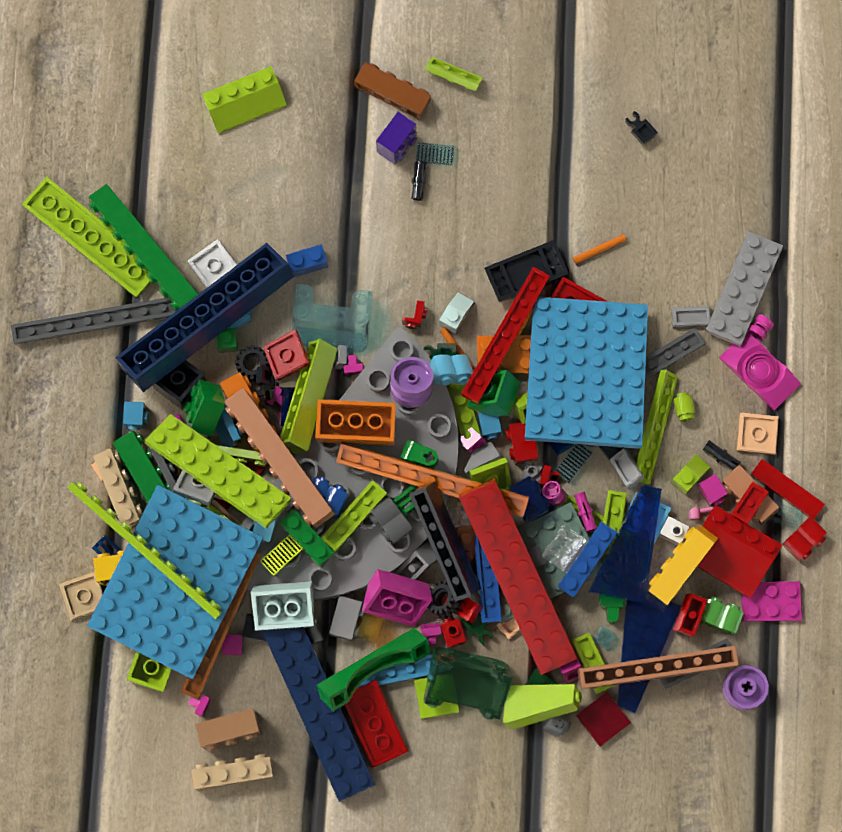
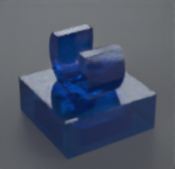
[549,442,574,456]

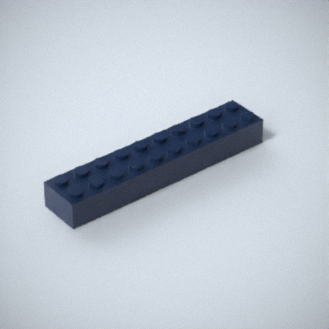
[115,243,294,392]
[262,627,375,802]

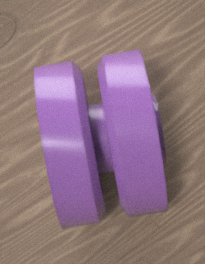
[390,357,434,408]
[722,665,769,711]

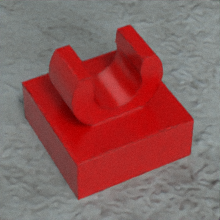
[539,465,560,488]

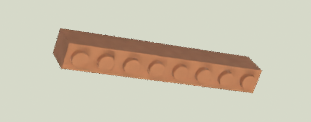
[224,388,335,528]
[578,646,739,690]

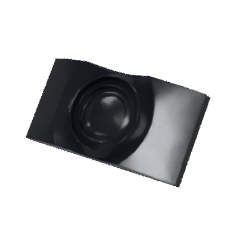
[484,240,569,303]

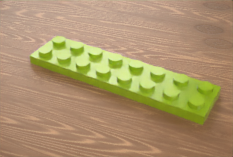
[22,176,151,298]
[145,414,291,529]

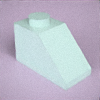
[439,293,474,334]

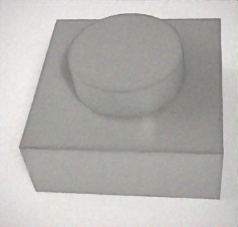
[333,345,349,370]

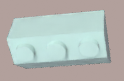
[251,581,314,630]

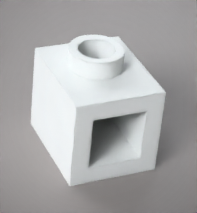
[659,516,689,545]

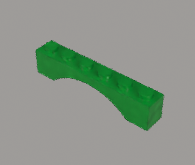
[317,627,430,711]

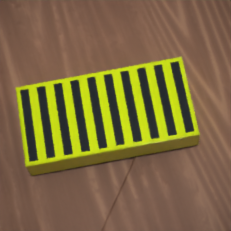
[260,535,303,576]

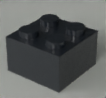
[153,360,207,411]

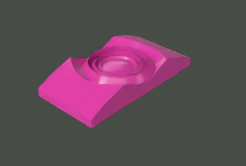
[719,332,801,411]

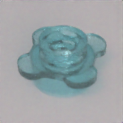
[593,626,616,649]

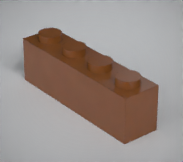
[354,62,431,120]

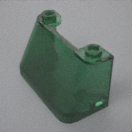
[423,647,513,720]

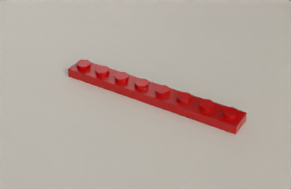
[461,267,550,405]

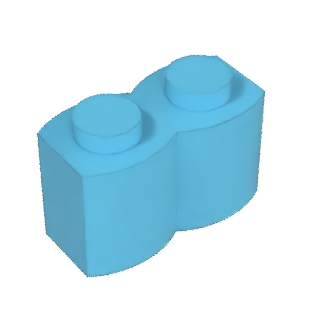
[430,355,473,385]

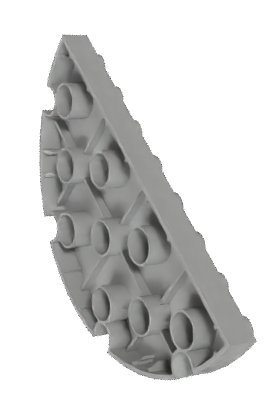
[240,326,458,601]

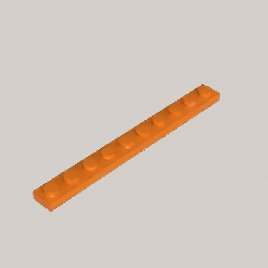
[336,443,529,517]

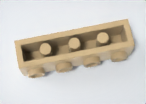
[93,448,144,526]
[191,754,274,790]

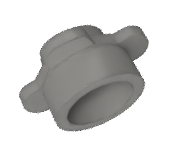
[522,462,542,482]

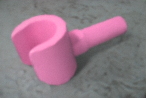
[689,506,714,519]

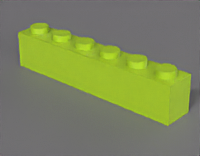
[280,339,338,454]

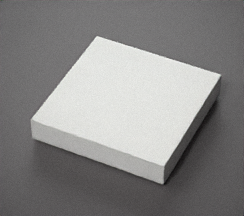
[187,239,237,288]

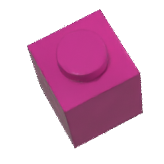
[697,474,728,506]

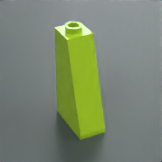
[503,684,582,730]

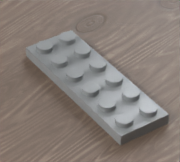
[705,231,783,347]

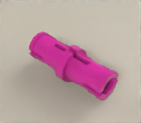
[574,492,597,532]

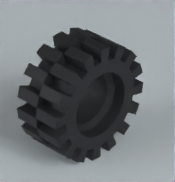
[235,345,270,382]
[427,581,463,619]

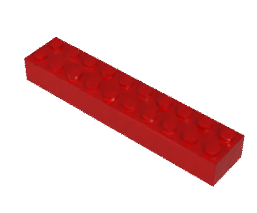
[459,478,577,675]

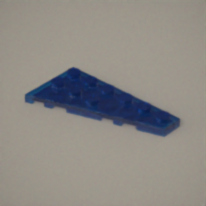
[588,485,662,604]
[617,582,681,714]

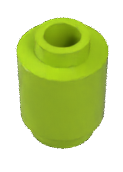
[673,392,696,422]

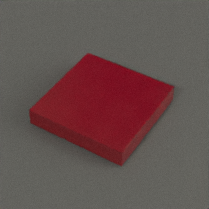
[576,692,631,747]

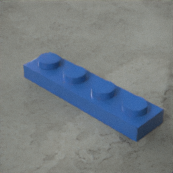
[557,522,618,598]

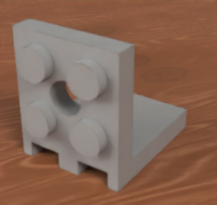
[173,470,215,506]

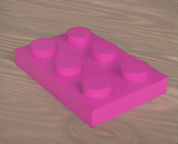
[741,581,802,622]

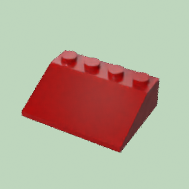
[697,505,782,599]

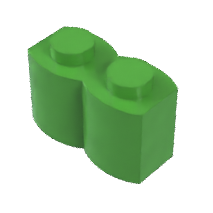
[699,597,744,635]

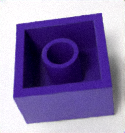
[376,112,417,165]

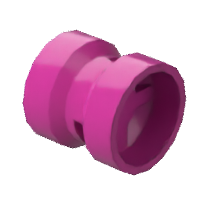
[748,314,774,341]
[542,481,567,506]

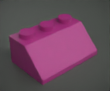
[362,569,432,626]

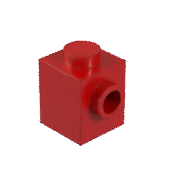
[440,617,466,649]

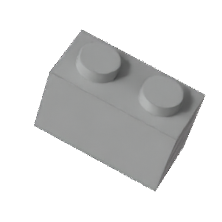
[329,596,364,641]

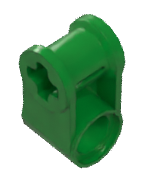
[400,440,439,469]

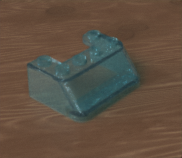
[292,283,373,353]

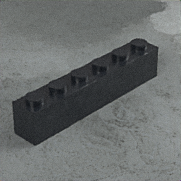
[409,481,481,601]

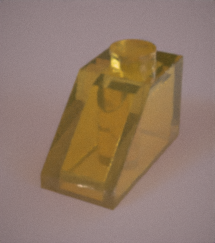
[357,613,385,644]

